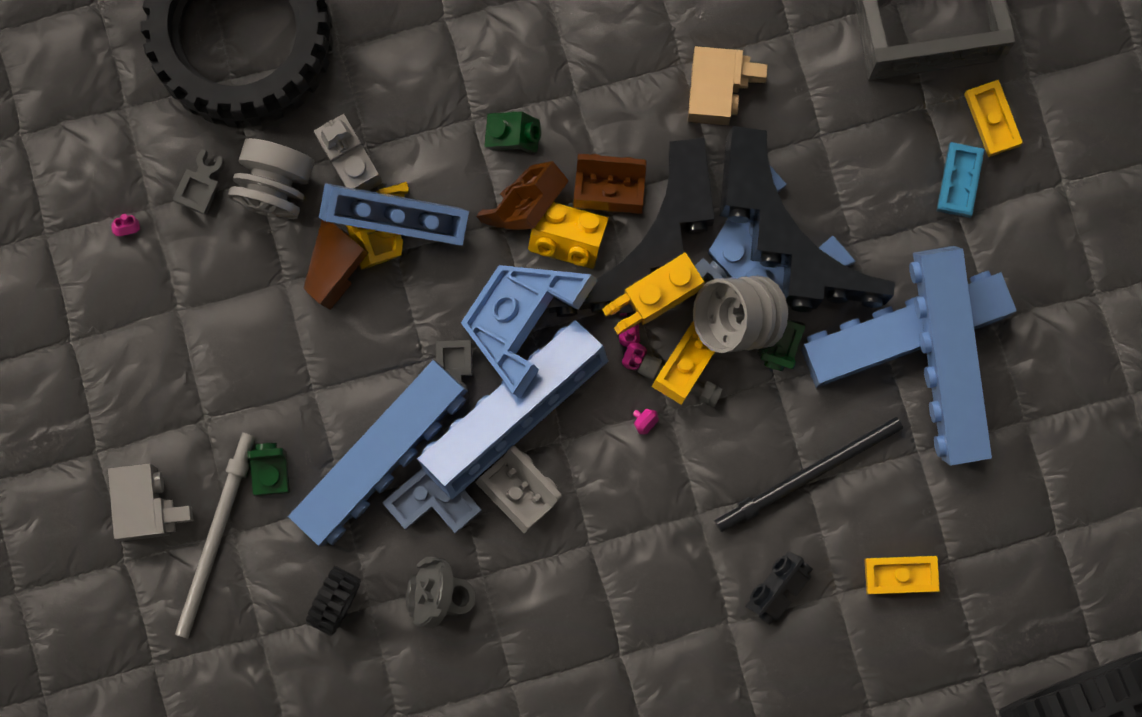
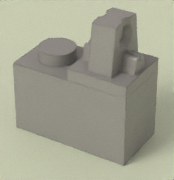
[314,114,382,191]
[108,464,194,541]

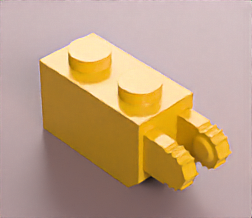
[602,252,704,334]

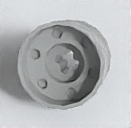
[228,138,315,219]
[693,275,788,353]

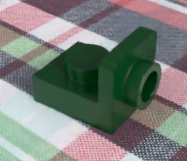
[247,443,290,496]

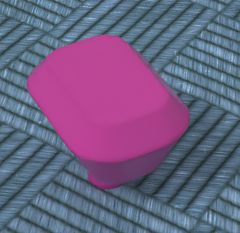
[111,214,140,236]
[619,324,640,347]
[622,343,647,370]
[633,409,659,434]

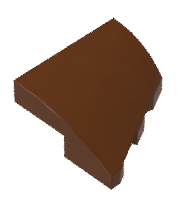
[476,161,569,230]
[303,220,369,310]

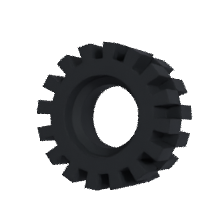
[306,566,361,636]

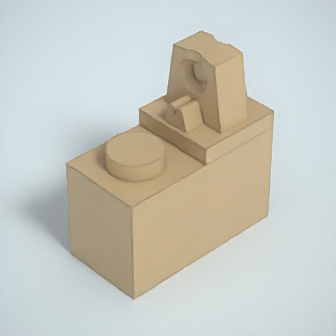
[688,46,768,125]

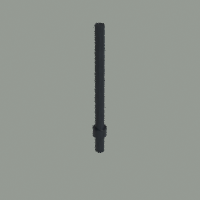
[714,417,903,532]

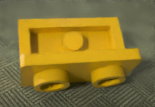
[528,202,609,269]

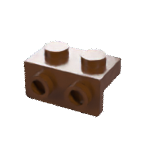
[573,154,647,214]

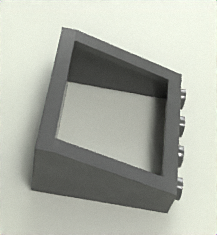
[854,0,1015,81]

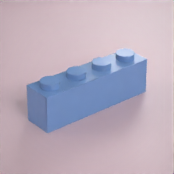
[319,183,469,246]

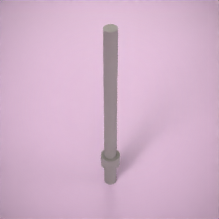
[175,432,255,639]

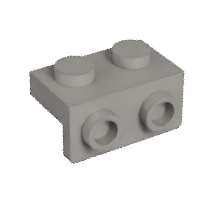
[476,446,562,533]

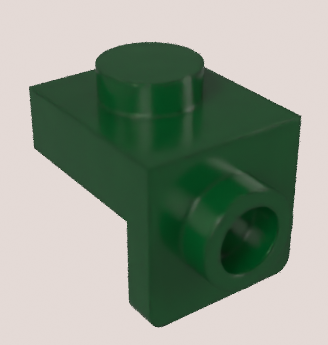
[484,111,541,153]
[758,318,805,371]

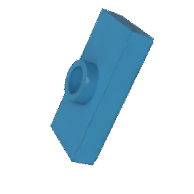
[936,142,985,218]

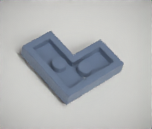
[382,468,482,534]

